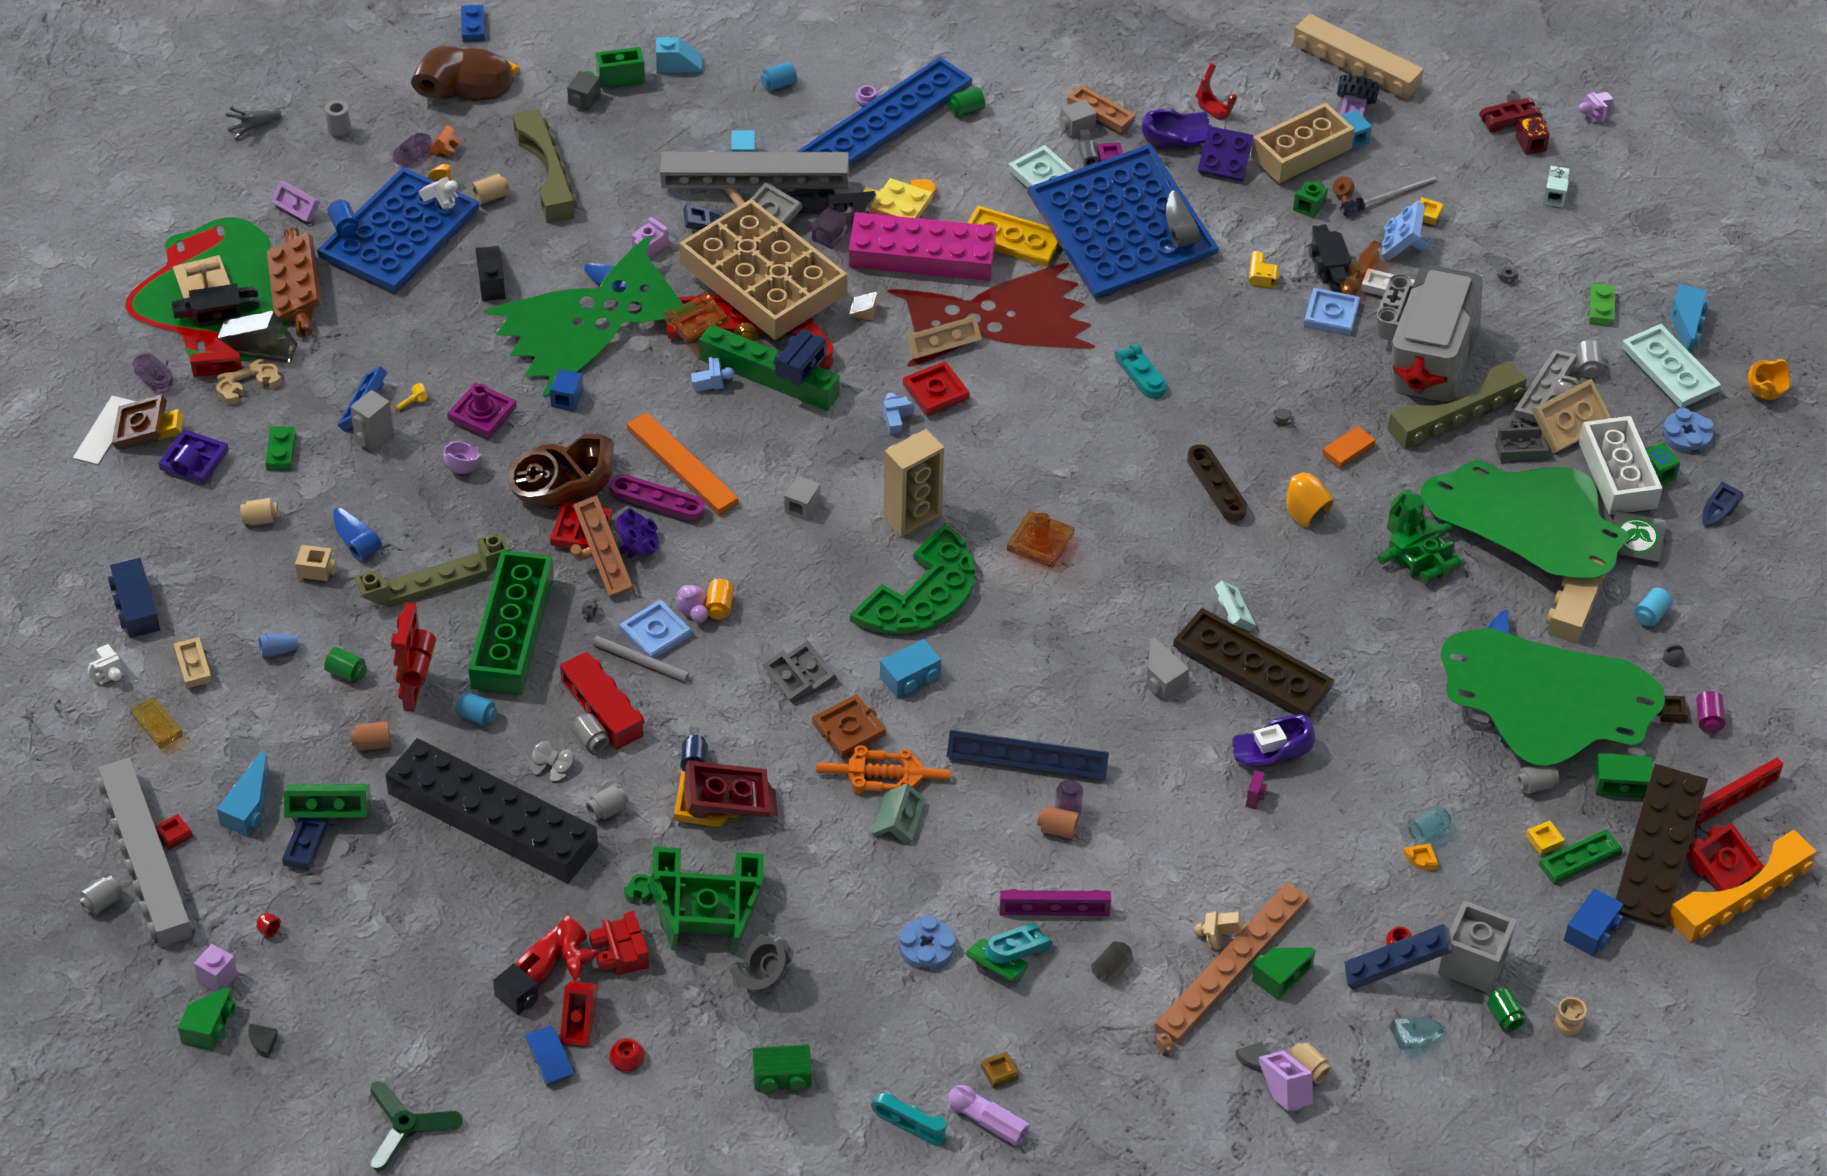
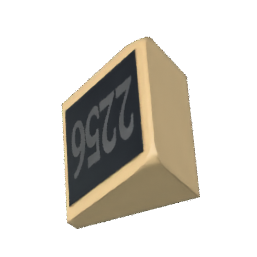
[849,292,878,320]

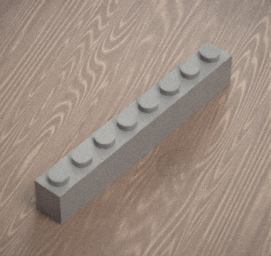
[660,152,849,189]
[96,757,193,948]

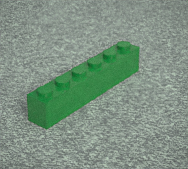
[699,324,840,411]

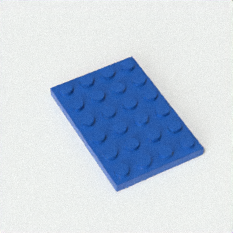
[317,167,479,292]

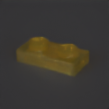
[131,697,183,749]

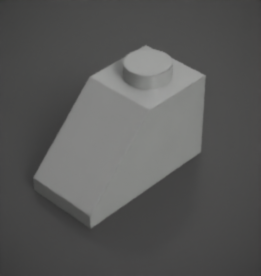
[1146,637,1189,700]

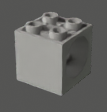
[1438,900,1517,994]

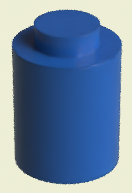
[327,200,359,236]

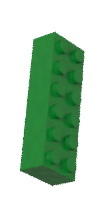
[468,550,554,695]

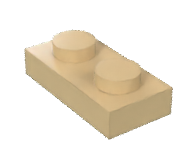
[173,637,212,689]

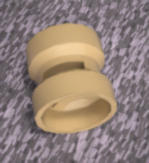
[1554,997,1587,1036]

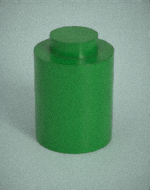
[949,87,985,117]
[324,647,367,683]

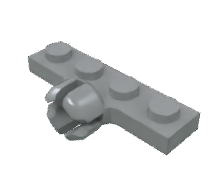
[1515,349,1579,423]

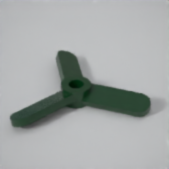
[370,1081,463,1172]

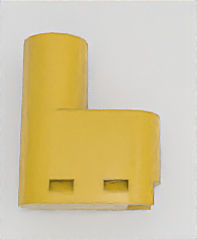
[1249,251,1279,288]

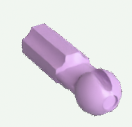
[948,1085,1030,1146]

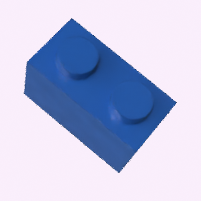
[1563,888,1624,957]

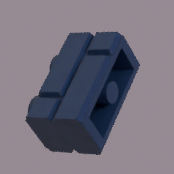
[774,329,827,386]

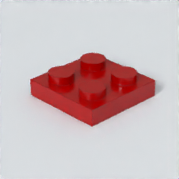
[903,361,970,416]

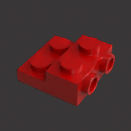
[1686,822,1764,891]

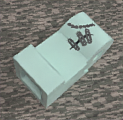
[1543,166,1570,208]

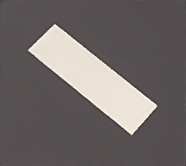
[73,396,136,464]

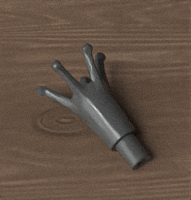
[225,106,281,140]

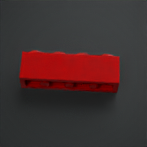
[560,651,645,750]

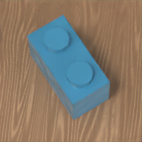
[880,639,941,698]

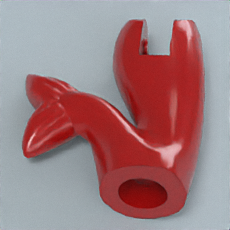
[516,915,598,985]

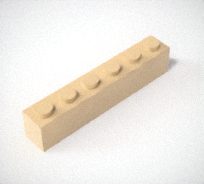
[1293,14,1424,100]

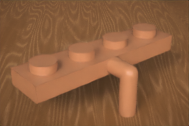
[571,495,634,598]

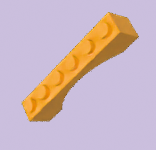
[1668,830,1817,942]

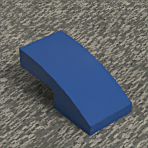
[525,1025,574,1086]

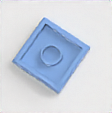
[1304,288,1360,336]
[619,599,693,659]

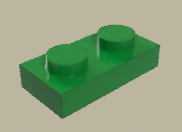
[265,427,296,470]

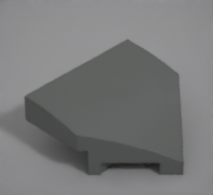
[1495,418,1550,461]

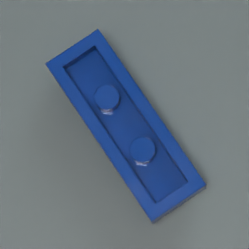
[337,366,387,431]

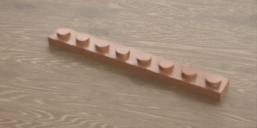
[1155,882,1309,1044]

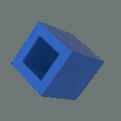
[550,369,584,411]

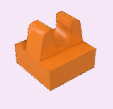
[429,124,460,157]

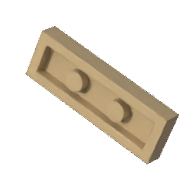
[906,316,982,359]

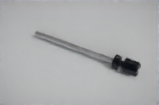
[1340,177,1437,216]

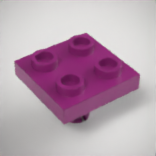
[447,382,517,438]

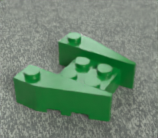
[650,846,764,954]

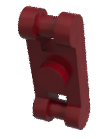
[1479,98,1542,132]

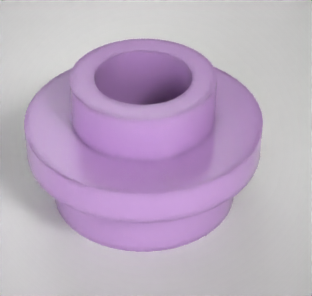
[856,85,878,106]

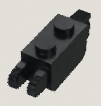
[1308,224,1351,293]

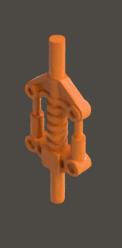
[816,745,951,795]

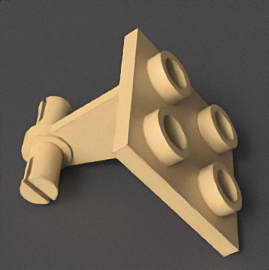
[173,255,230,299]

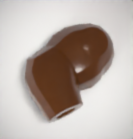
[411,46,514,101]

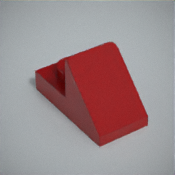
[190,338,243,377]

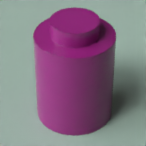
[1696,691,1726,733]

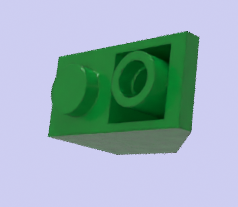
[178,988,236,1051]

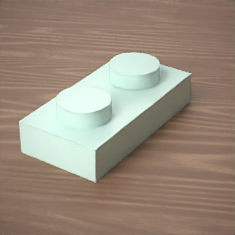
[1215,580,1256,632]

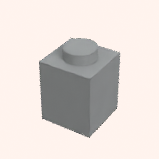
[1059,99,1096,138]
[784,476,820,520]

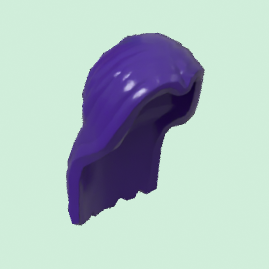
[1141,108,1212,148]
[1232,714,1315,766]

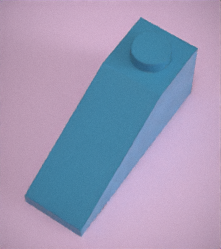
[217,751,269,837]

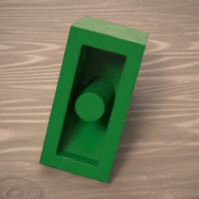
[1252,947,1316,1000]

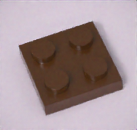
[112,394,167,449]

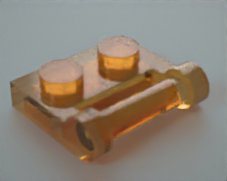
[663,292,728,343]

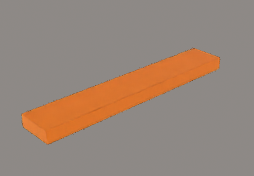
[627,412,739,515]

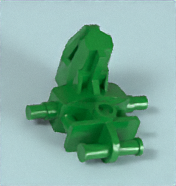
[1377,489,1462,583]

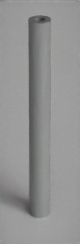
[593,636,690,682]

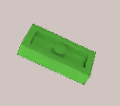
[1589,283,1615,326]

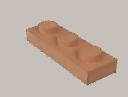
[1067,85,1136,133]

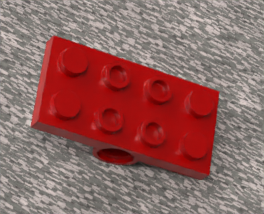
[391,602,436,712]

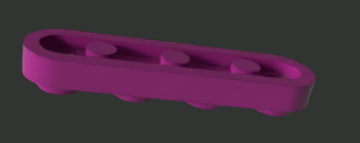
[610,474,705,521]

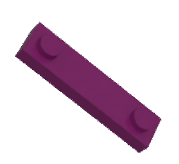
[999,889,1111,916]

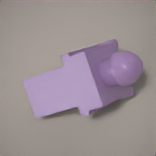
[1578,92,1614,123]

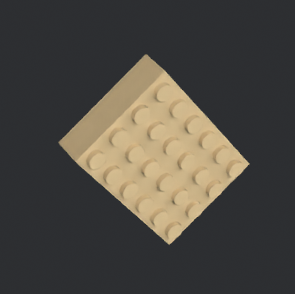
[679,199,847,340]

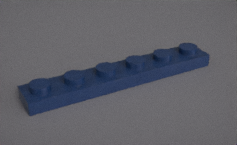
[946,729,1109,779]

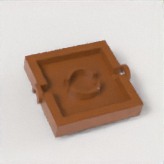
[812,694,886,758]

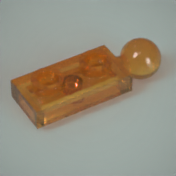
[1340,240,1382,295]

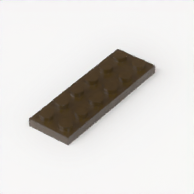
[1173,608,1334,717]
[1616,764,1708,929]

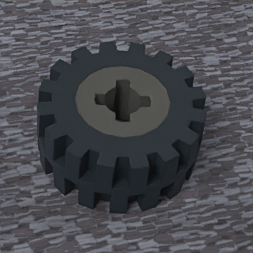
[1336,74,1380,105]

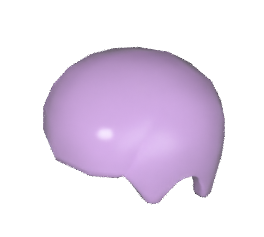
[443,441,482,474]

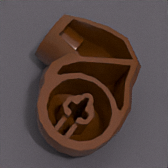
[508,434,614,507]

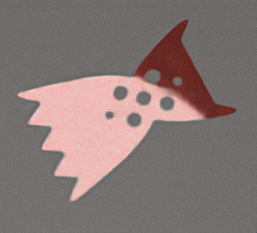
[887,263,1095,366]

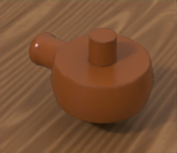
[1333,176,1355,203]

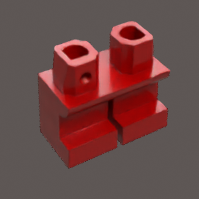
[589,911,649,976]

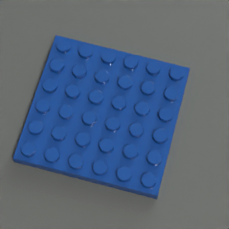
[1027,144,1219,299]

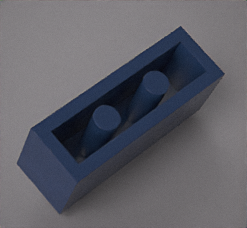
[107,558,160,638]

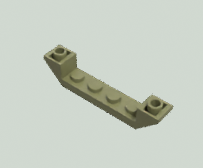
[354,531,510,607]

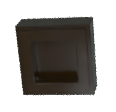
[1659,696,1688,722]

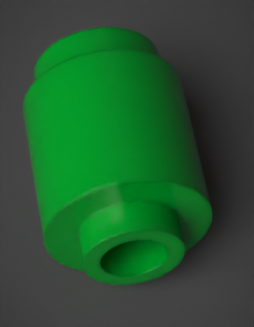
[1487,988,1526,1032]

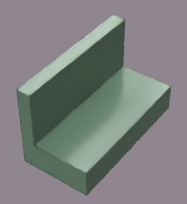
[871,783,926,844]

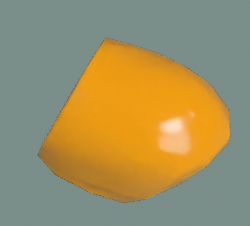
[1286,472,1334,528]

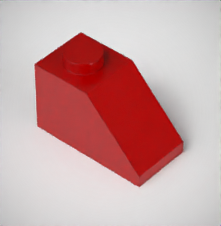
[560,981,598,1046]

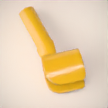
[396,383,428,411]

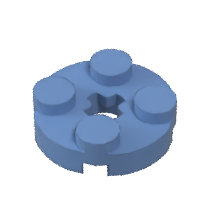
[1662,408,1713,453]
[899,915,955,970]

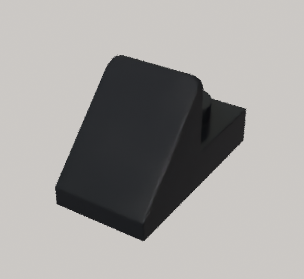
[826,191,876,224]

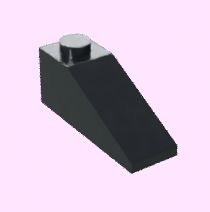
[475,246,506,301]

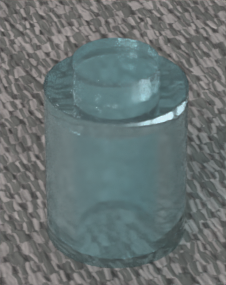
[1408,806,1451,844]

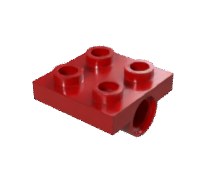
[550,502,612,550]

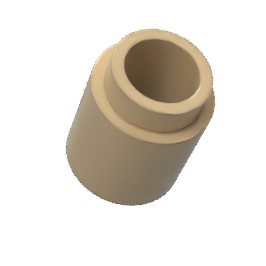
[240,498,279,526]
[1289,1042,1332,1084]

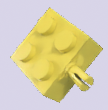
[864,178,932,218]

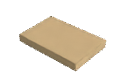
[1531,378,1611,454]

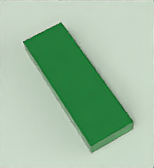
[1538,829,1623,884]

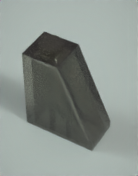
[218,311,298,362]

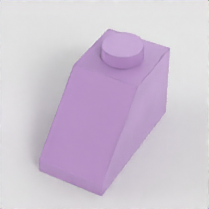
[1259,1051,1313,1111]

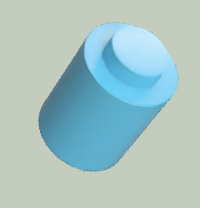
[1634,587,1673,626]

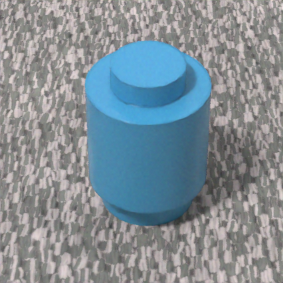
[455,693,497,726]

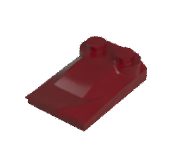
[684,761,778,819]

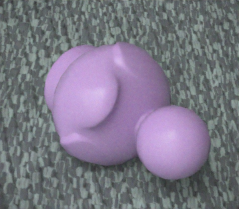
[676,585,708,623]

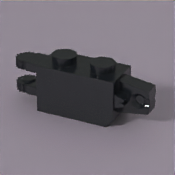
[172,283,260,327]

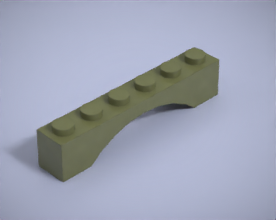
[513,109,577,223]
[1387,360,1527,449]

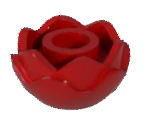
[609,1038,645,1071]

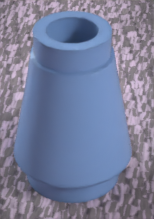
[259,633,299,659]

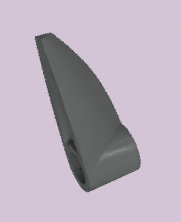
[1166,190,1200,248]

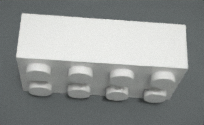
[1579,416,1663,515]

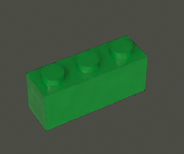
[284,784,370,818]

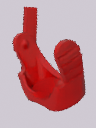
[1195,63,1237,120]

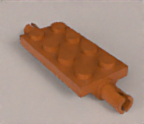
[267,227,322,338]

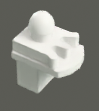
[418,177,458,210]
[88,644,124,685]

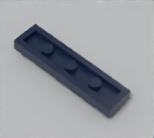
[1345,924,1452,990]

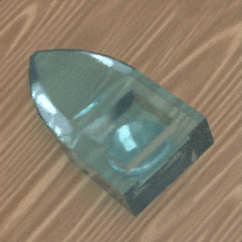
[1389,1017,1445,1050]

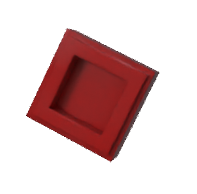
[155,814,193,850]

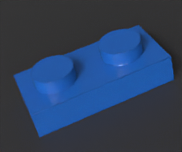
[461,5,485,42]

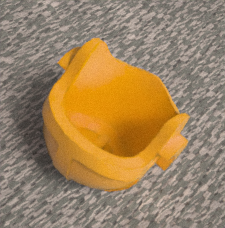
[1747,359,1790,400]

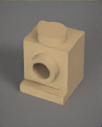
[295,545,337,581]

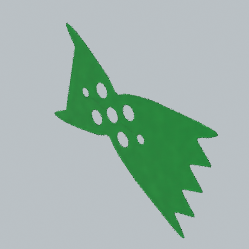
[483,235,706,396]

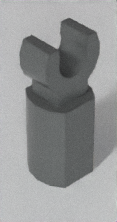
[1079,129,1098,167]

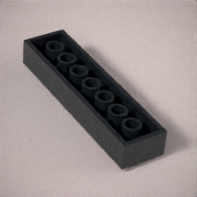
[385,738,598,884]

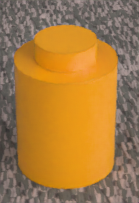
[705,579,734,620]

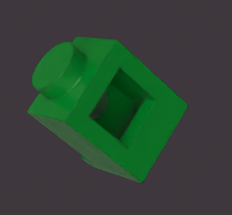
[1293,180,1328,219]

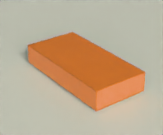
[1322,426,1376,469]

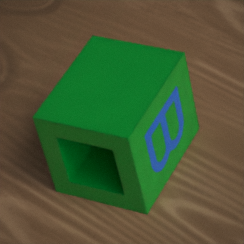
[1645,442,1681,485]

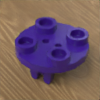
[616,508,659,558]

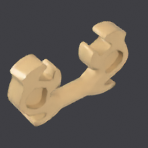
[216,359,281,405]

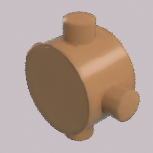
[1155,1033,1173,1054]

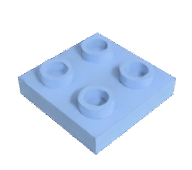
[1381,201,1429,261]

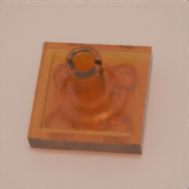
[1007,510,1075,568]

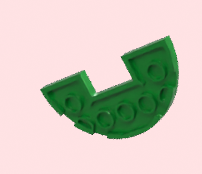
[850,523,975,634]

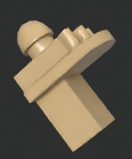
[1194,911,1243,950]

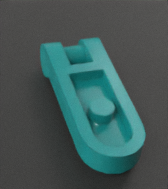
[1115,343,1166,399]
[985,923,1053,964]
[871,1093,946,1146]

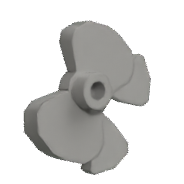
[529,740,574,782]

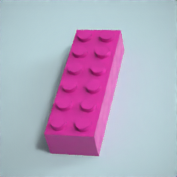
[849,212,996,281]

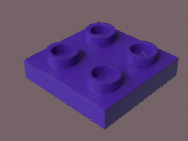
[1198,126,1254,181]
[159,429,229,484]

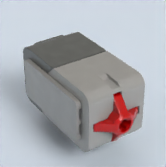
[1376,265,1483,402]

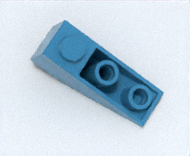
[1670,284,1709,353]

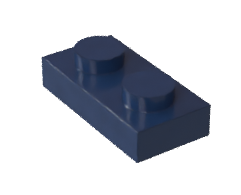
[282,818,327,871]

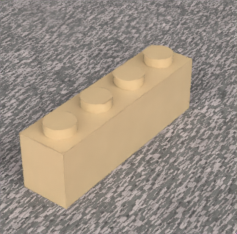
[1546,556,1606,644]

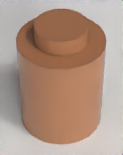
[351,721,391,751]
[1037,806,1079,839]

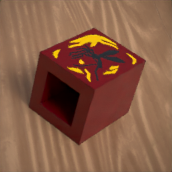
[1515,116,1550,155]

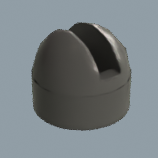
[1663,644,1685,667]

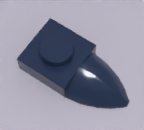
[683,204,725,230]
[1702,481,1744,526]

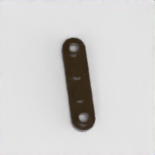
[1187,444,1247,521]

